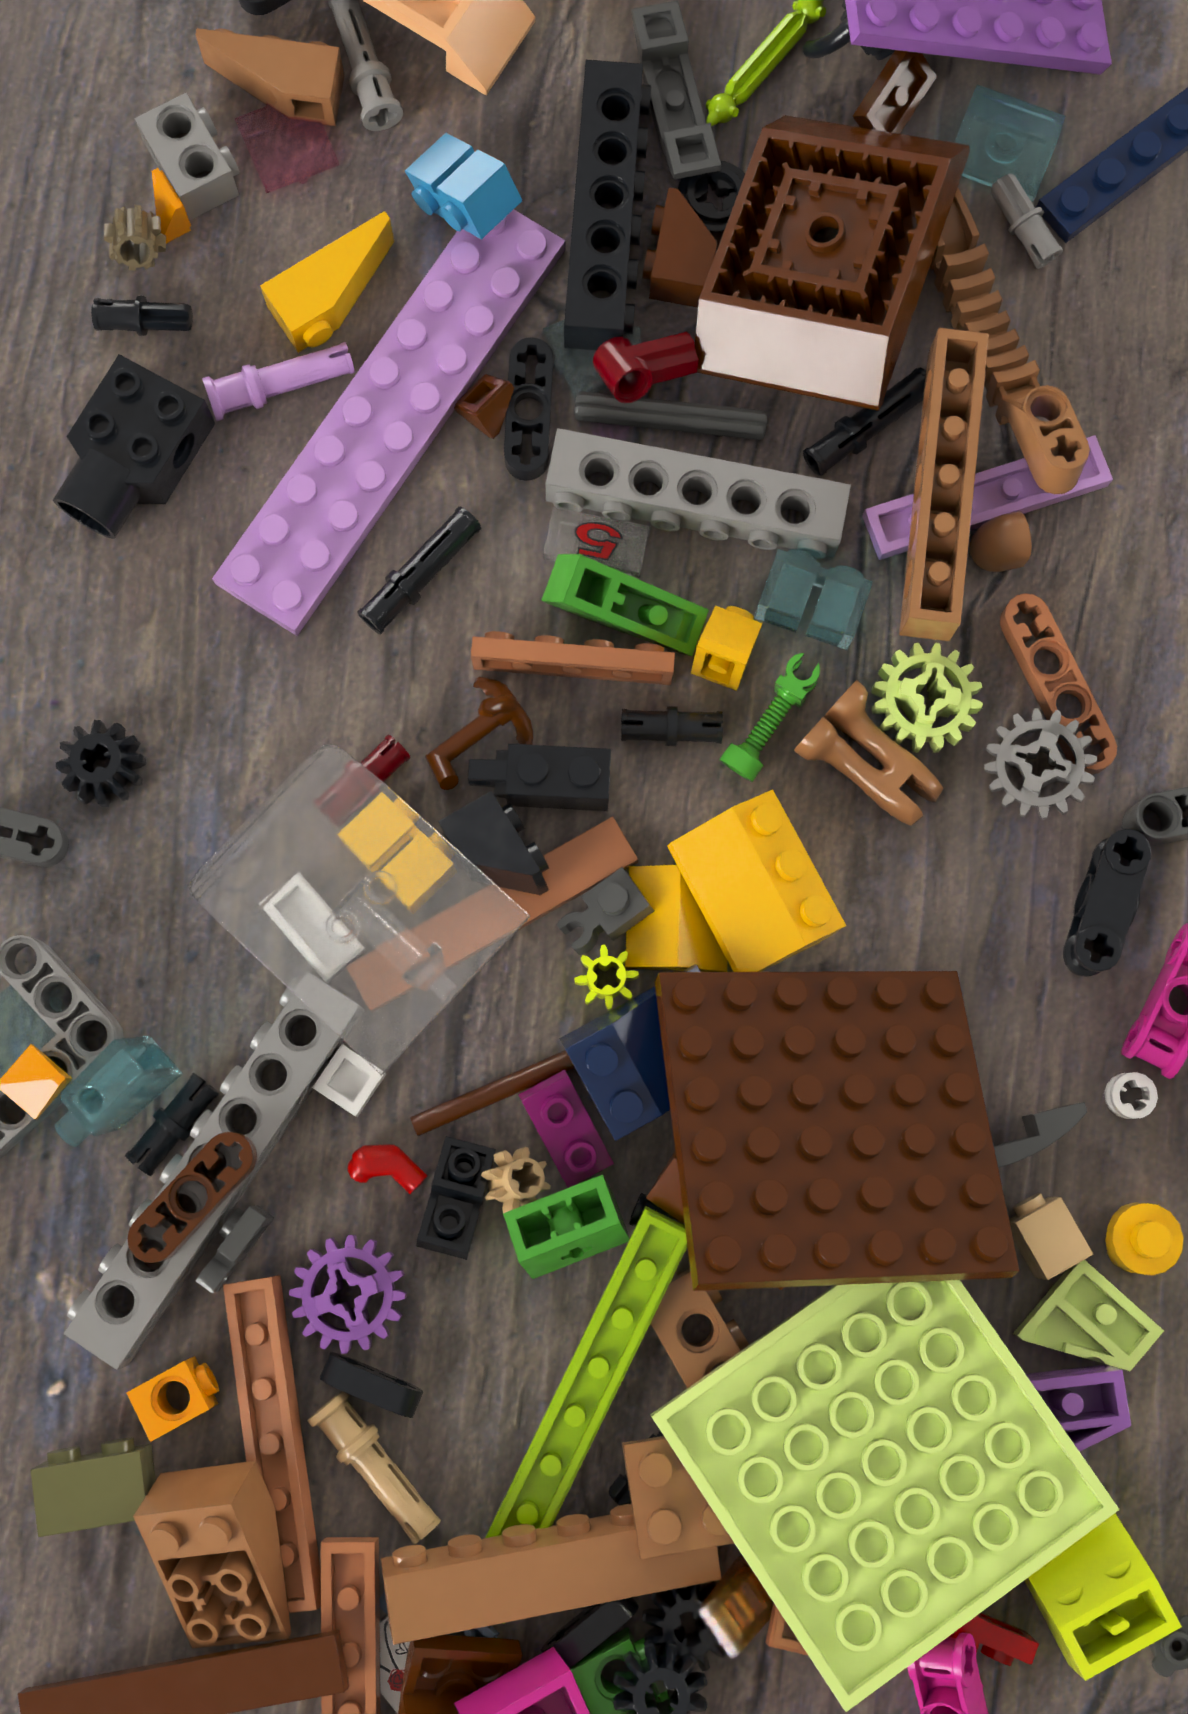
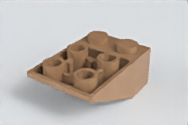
[133,1460,291,1649]

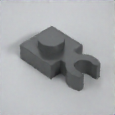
[557,867,654,955]
[196,1205,274,1294]

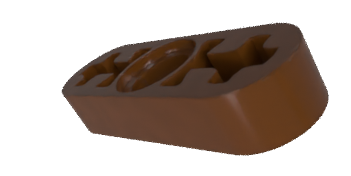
[128,1132,257,1263]

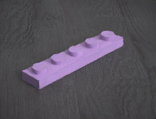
[862,435,1113,560]

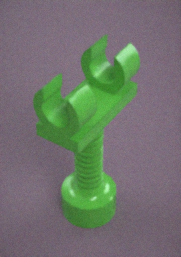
[719,653,820,782]

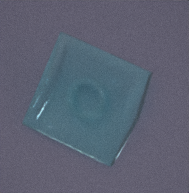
[954,84,1066,202]

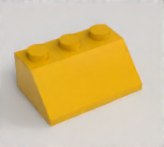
[667,789,846,972]

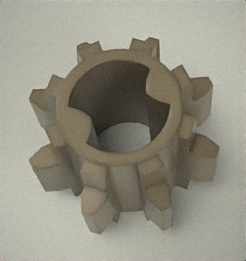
[104,204,166,271]

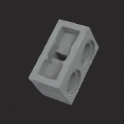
[134,93,240,221]

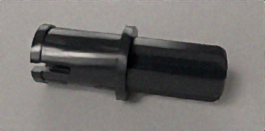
[91,296,193,336]

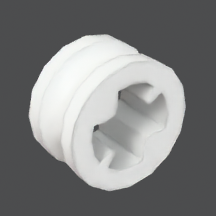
[1104,1072,1158,1119]

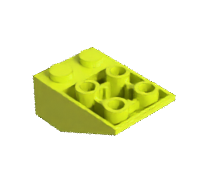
[1024,1513,1182,1681]

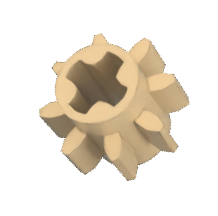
[481,1147,551,1213]

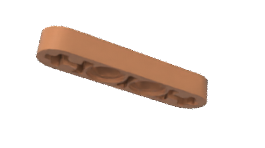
[1000,593,1117,775]

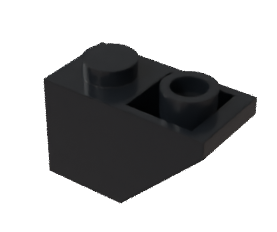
[438,791,549,895]

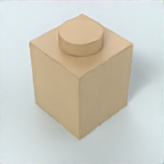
[1009,1193,1094,1280]

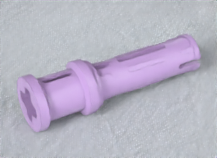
[202,342,355,421]

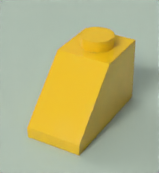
[691,605,763,691]

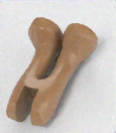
[794,680,944,826]

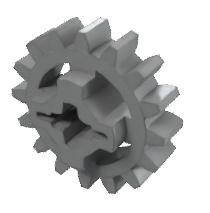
[984,708,1097,820]

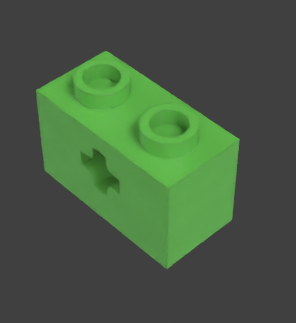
[503,1174,630,1279]

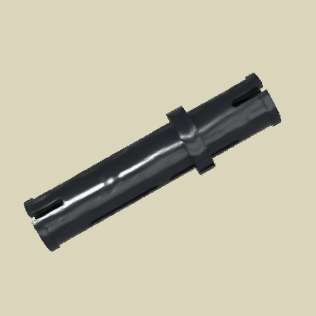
[803,367,926,476]
[357,506,482,634]

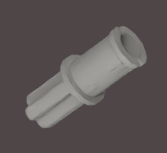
[991,173,1063,269]

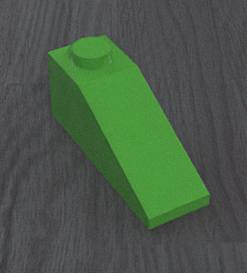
[541,554,709,656]

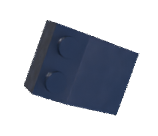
[559,964,700,1141]

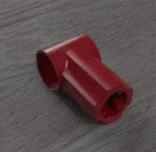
[593,332,699,404]

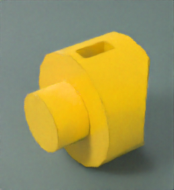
[1105,1203,1184,1276]

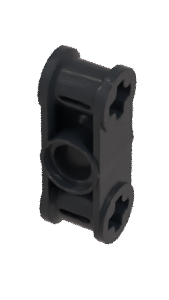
[1063,829,1151,977]

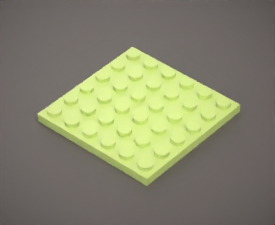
[650,1280,1120,1712]

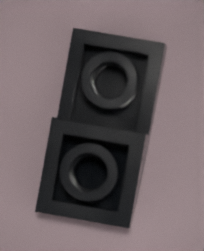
[416,1136,496,1260]

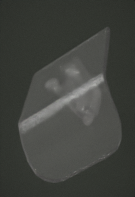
[188,744,530,1076]

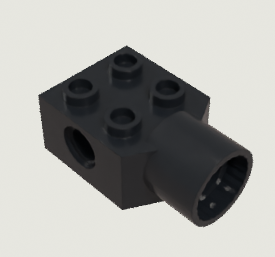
[53,354,216,539]

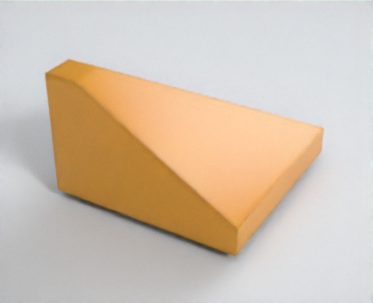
[152,168,191,244]
[0,1044,73,1120]

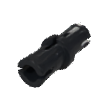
[621,706,723,746]
[125,1073,219,1176]

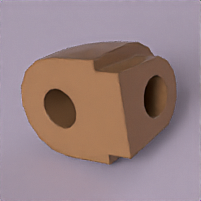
[970,511,1032,572]

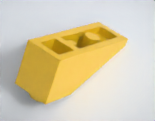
[260,211,394,353]

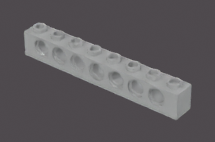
[63,972,365,1370]

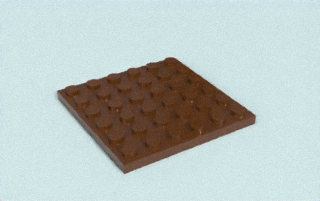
[654,971,1020,1291]

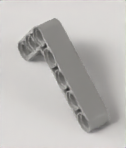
[0,935,124,1159]

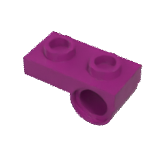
[518,1070,614,1188]

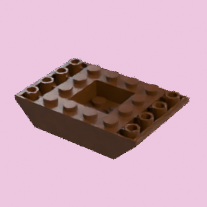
[695,115,970,411]

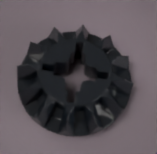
[678,160,745,233]

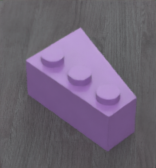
[1026,1364,1131,1452]

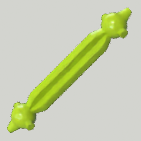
[705,0,826,127]

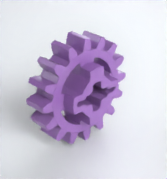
[289,1235,407,1354]

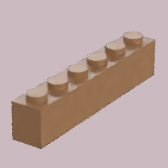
[381,1504,722,1645]

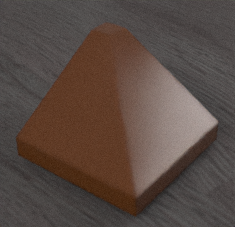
[454,374,514,439]

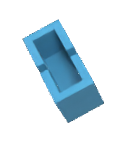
[405,133,522,240]

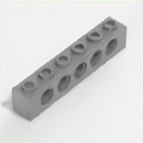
[545,428,851,559]

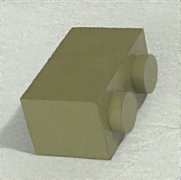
[30,1437,156,1537]

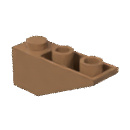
[195,28,345,126]

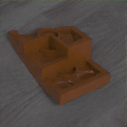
[398,1635,522,1714]

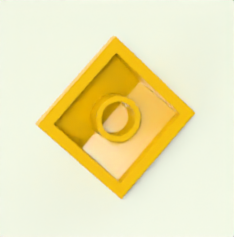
[625,865,727,972]

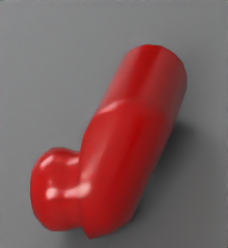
[347,1144,428,1195]

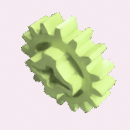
[871,643,983,753]

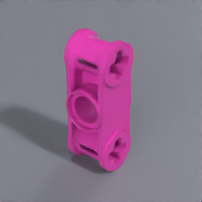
[1121,923,1188,1079]
[907,1633,988,1714]

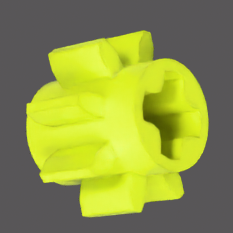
[574,945,639,1011]

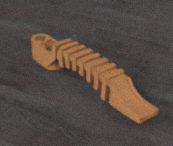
[930,187,1090,494]

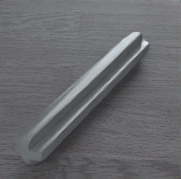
[574,391,767,440]

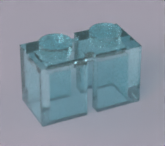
[754,549,873,650]

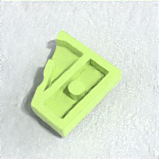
[1013,1260,1164,1371]

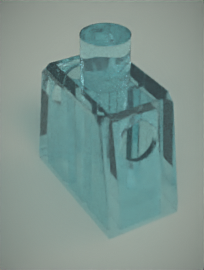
[54,1036,183,1147]

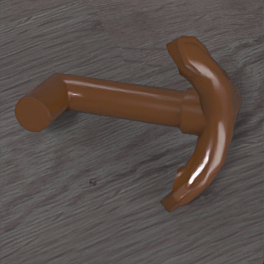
[425,677,533,790]

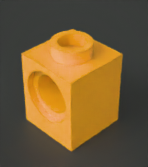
[126,1356,219,1442]

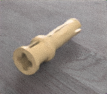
[307,1391,441,1544]

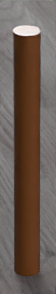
[410,1050,575,1136]

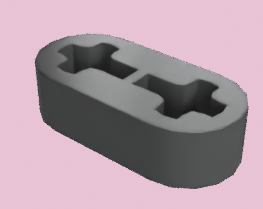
[0,807,69,867]

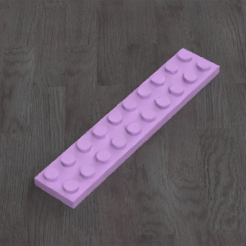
[212,209,565,636]

